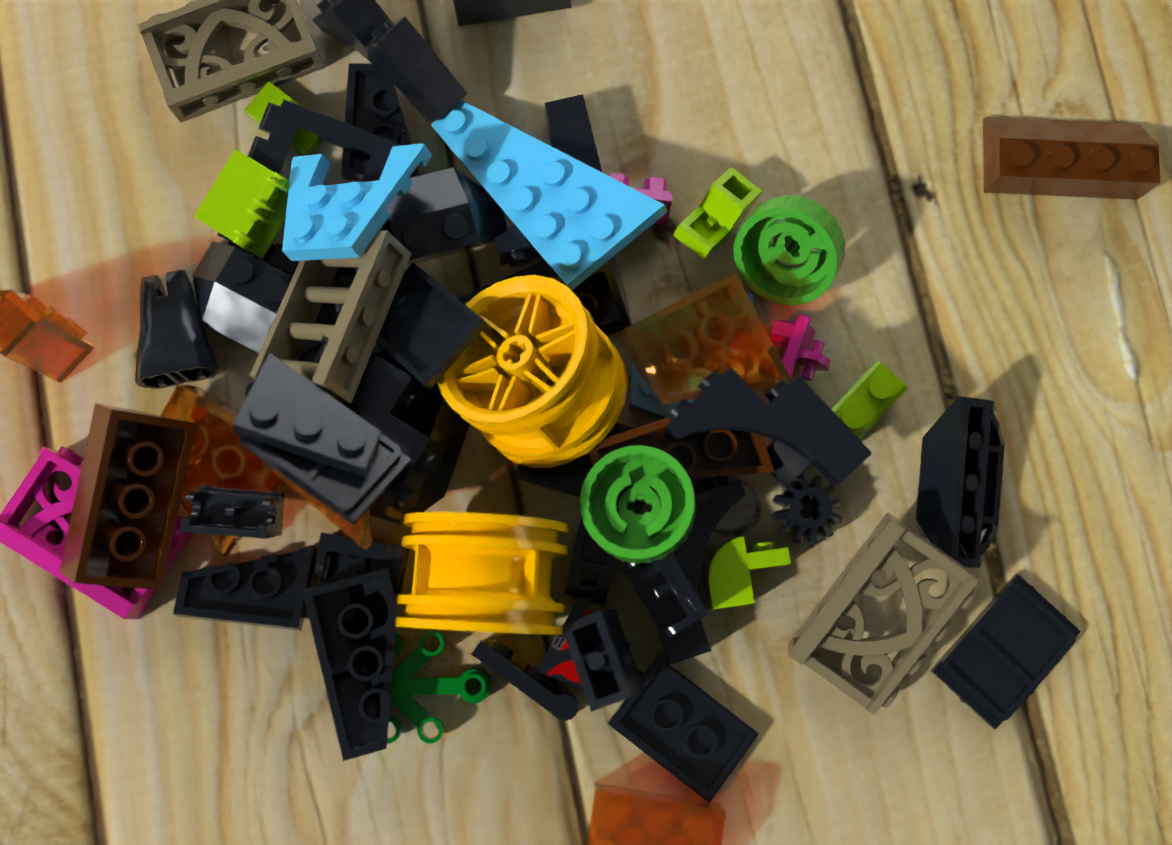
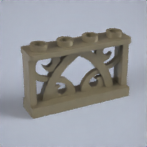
[138,0,325,123]
[788,512,979,715]

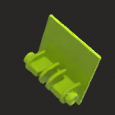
[194,149,289,259]

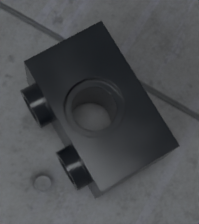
[562,609,645,712]

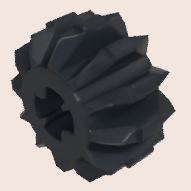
[772,474,843,545]

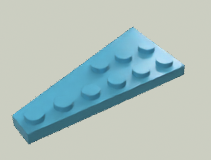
[431,100,667,291]

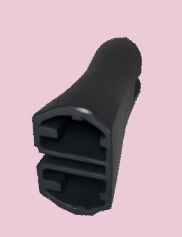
[135,270,218,389]

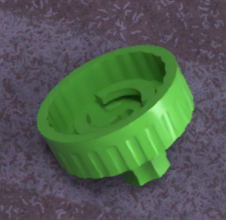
[734,195,845,305]
[580,445,696,564]

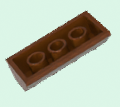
[983,117,1160,200]
[59,403,197,590]

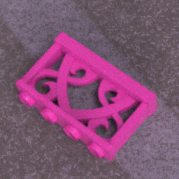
[0,446,193,619]

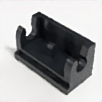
[180,486,285,539]
[315,533,410,594]
[620,553,708,639]

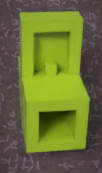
[673,167,762,260]
[704,536,791,610]

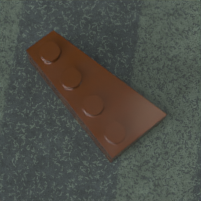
[588,418,774,479]

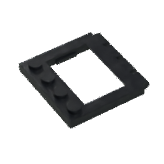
[217,99,402,287]

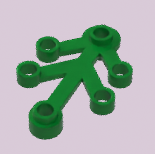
[387,631,492,744]

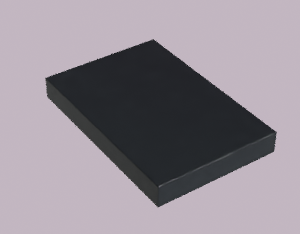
[607,655,759,803]

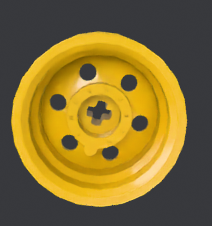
[437,275,628,468]
[396,512,569,635]

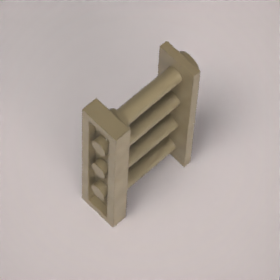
[249,230,412,404]

